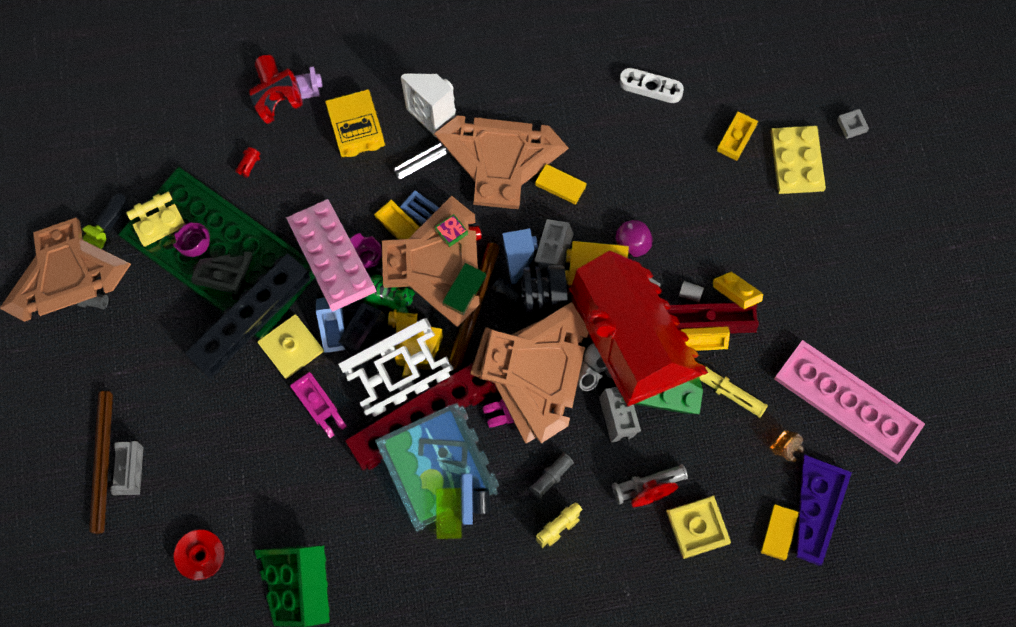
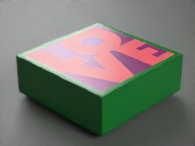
[435,214,468,247]

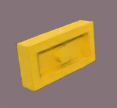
[717,112,758,161]
[713,272,763,309]

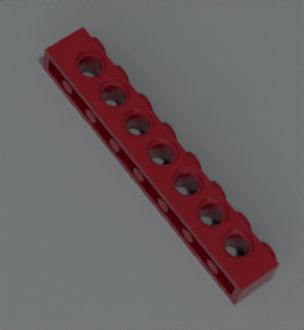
[346,362,498,470]

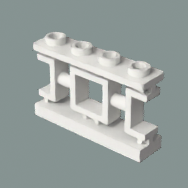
[339,318,453,417]

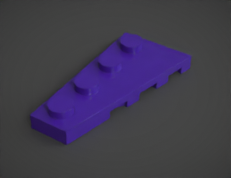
[796,455,852,566]

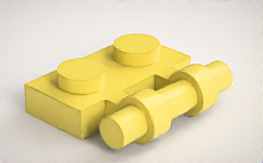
[126,192,186,247]
[536,503,582,548]

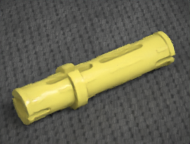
[699,366,768,418]

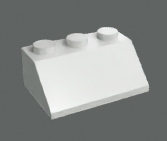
[401,74,456,138]

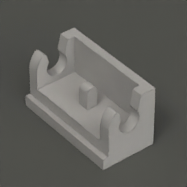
[535,219,573,271]
[599,387,641,443]
[111,441,143,495]

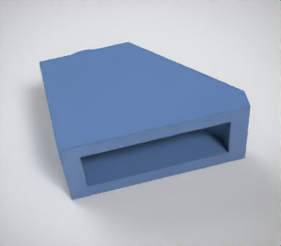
[502,228,538,284]
[316,298,345,353]

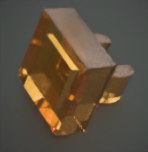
[770,431,804,462]

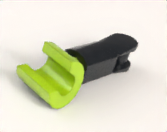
[82,194,129,249]

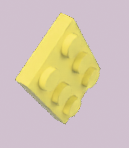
[771,126,826,194]

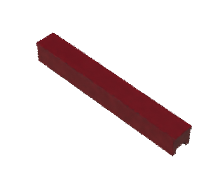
[583,303,759,338]

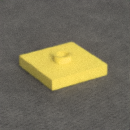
[257,314,324,379]
[666,496,731,559]

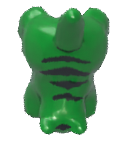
[363,275,415,313]

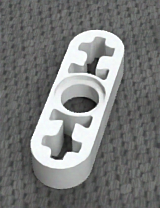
[620,68,683,103]

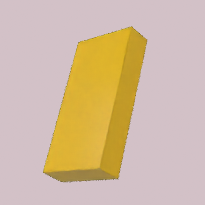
[535,164,586,205]
[374,200,420,240]
[681,327,730,351]
[761,505,799,561]

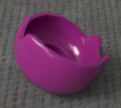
[616,220,653,257]
[173,222,210,257]
[349,233,382,269]

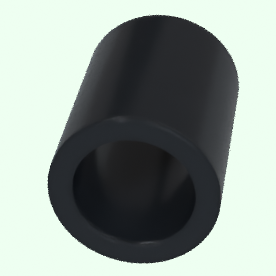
[472,488,490,514]

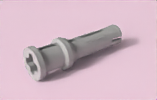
[612,464,688,504]

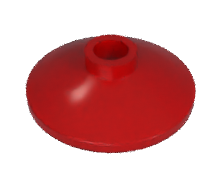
[631,479,678,507]
[174,530,224,580]

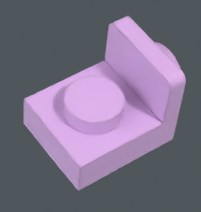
[295,67,322,99]

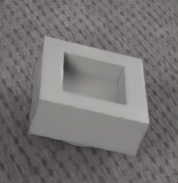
[837,109,869,139]

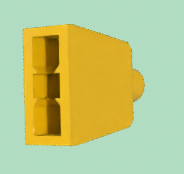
[395,321,443,380]

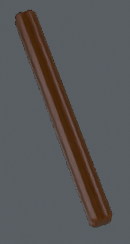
[449,243,500,373]
[89,391,113,534]

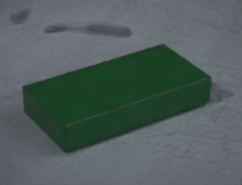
[442,263,486,316]

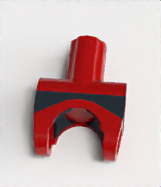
[249,55,302,124]

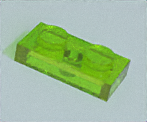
[436,488,462,539]

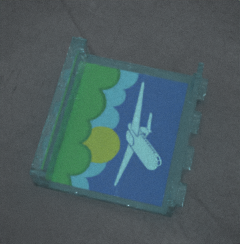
[375,403,499,532]

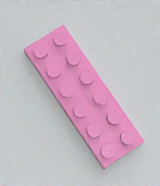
[287,199,376,312]
[774,340,925,464]

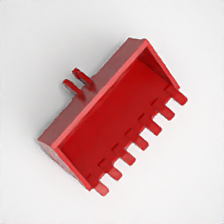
[567,250,708,406]

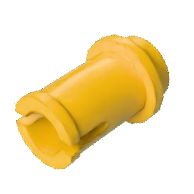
[388,309,418,328]

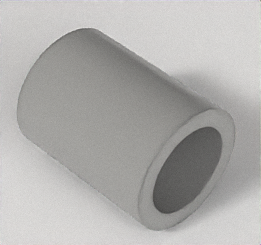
[679,281,704,303]

